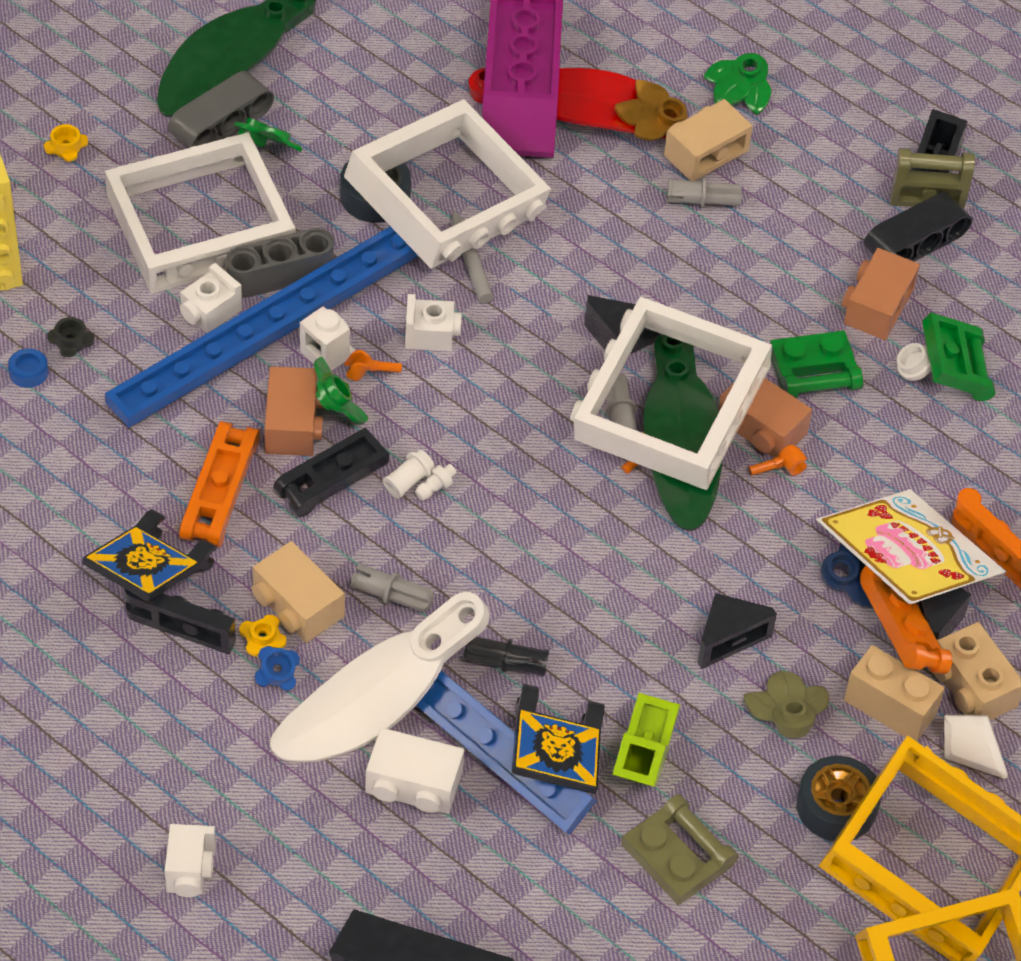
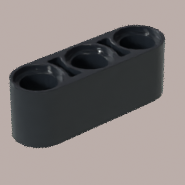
[864,192,973,262]

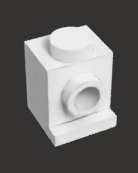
[180,263,242,334]
[405,294,462,351]
[300,306,355,371]
[165,824,216,897]

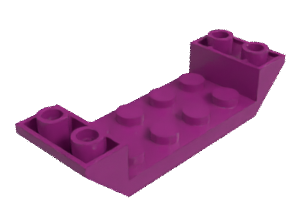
[482,0,563,158]

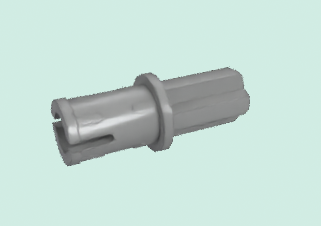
[667,178,742,208]
[605,374,637,431]
[351,563,434,612]

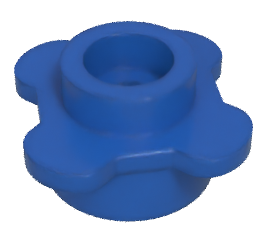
[254,646,300,691]

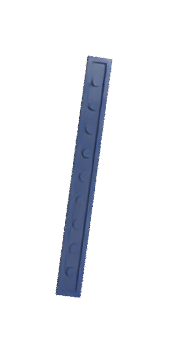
[105,226,418,428]

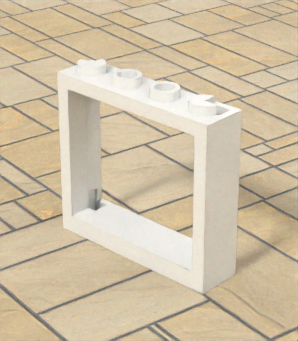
[344,99,551,269]
[105,132,296,294]
[570,297,772,490]

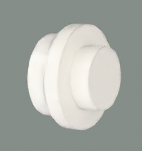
[897,343,931,381]

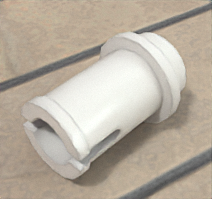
[382,450,435,499]

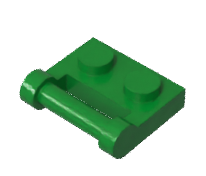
[922,312,996,401]
[770,330,863,398]

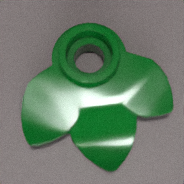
[704,53,772,115]
[234,117,302,152]
[314,357,368,425]

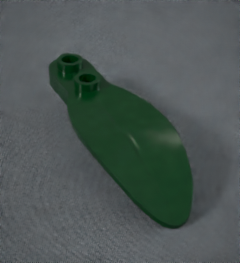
[157,0,316,117]
[644,334,723,531]

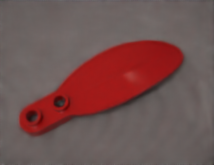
[469,68,667,139]

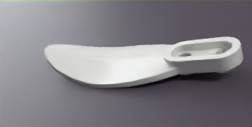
[270,592,490,763]

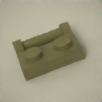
[890,148,975,209]
[621,794,739,906]

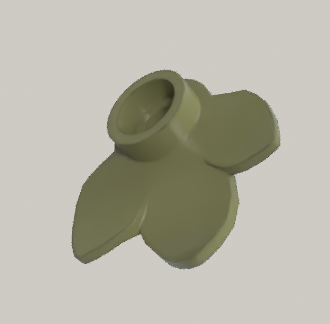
[744,670,829,738]

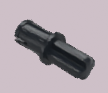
[464,637,549,677]

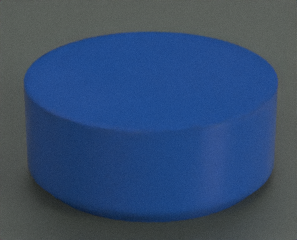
[8,348,49,388]

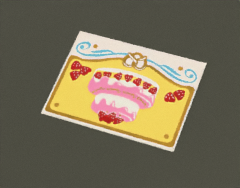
[816,489,1006,605]

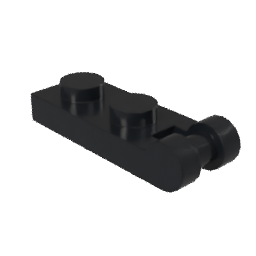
[273,427,389,517]
[124,588,236,655]

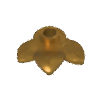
[614,79,688,141]

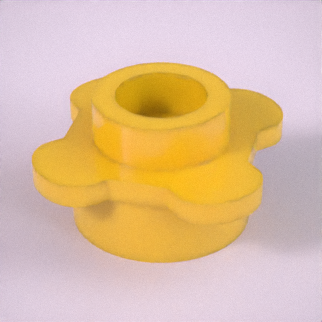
[44,124,89,162]
[239,615,287,657]

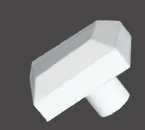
[944,715,1008,779]

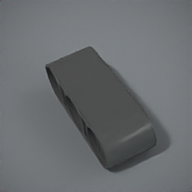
[168,71,274,148]
[225,228,334,298]

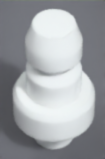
[415,464,457,501]

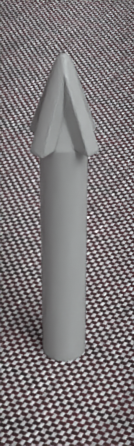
[452,211,494,304]

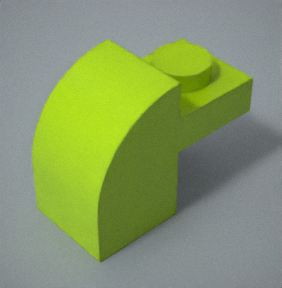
[612,693,681,787]

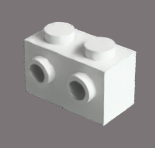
[365,728,464,814]

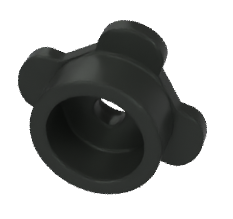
[47,317,94,357]

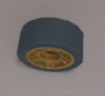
[796,755,881,841]

